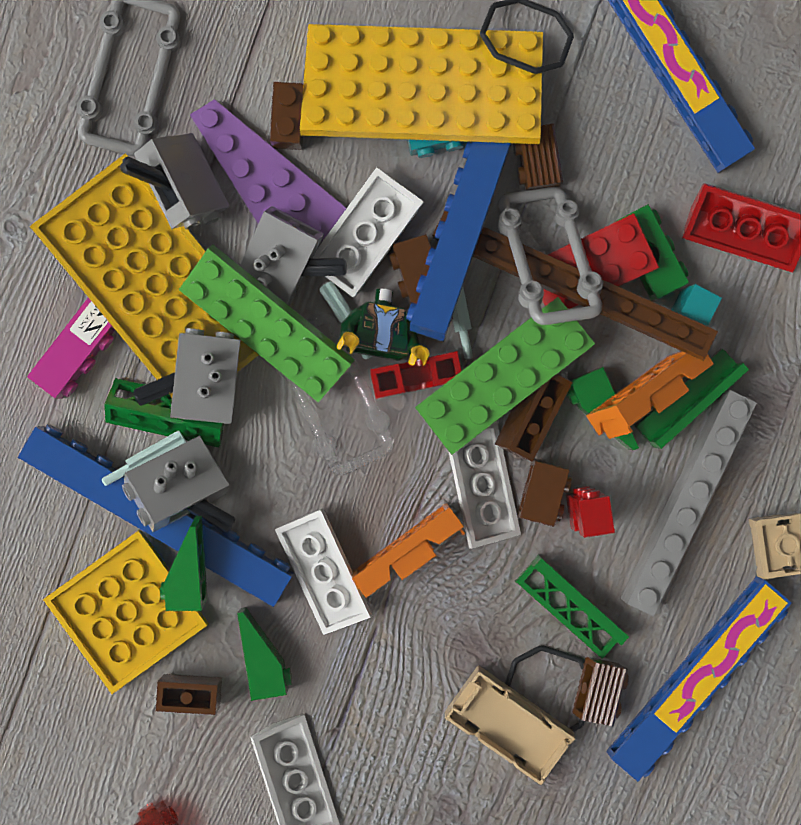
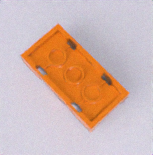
[586,351,714,439]
[352,503,465,598]

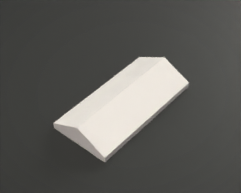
[313,167,424,298]
[448,421,521,549]
[275,509,373,635]
[250,714,340,825]

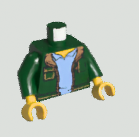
[336,289,430,365]

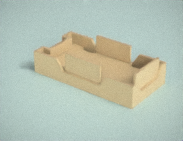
[749,513,801,579]
[445,665,575,785]

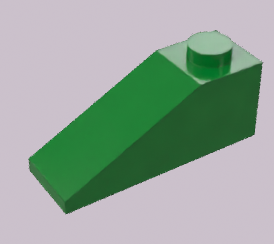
[567,367,639,450]
[160,516,208,611]
[237,608,293,701]

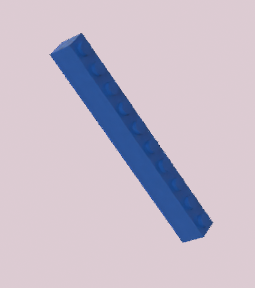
[17,424,294,607]

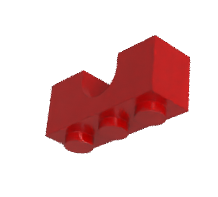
[370,351,461,399]
[566,486,615,538]

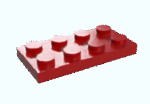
[542,213,660,309]

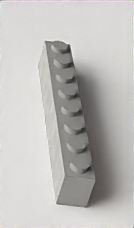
[621,390,757,617]

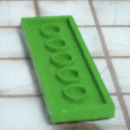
[179,244,355,403]
[415,297,595,455]

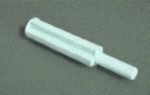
[452,287,473,360]
[102,430,186,486]

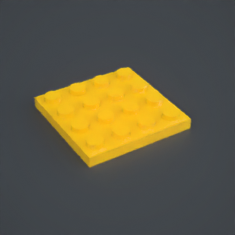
[43,529,209,694]

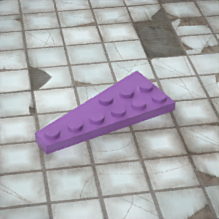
[190,99,347,242]

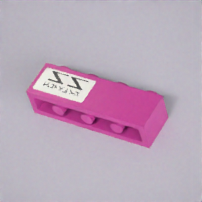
[27,298,115,399]

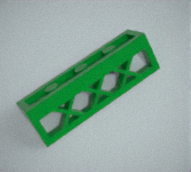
[634,349,749,449]
[104,378,224,448]
[515,555,629,659]

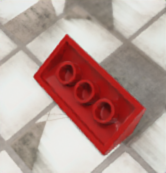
[682,183,801,273]

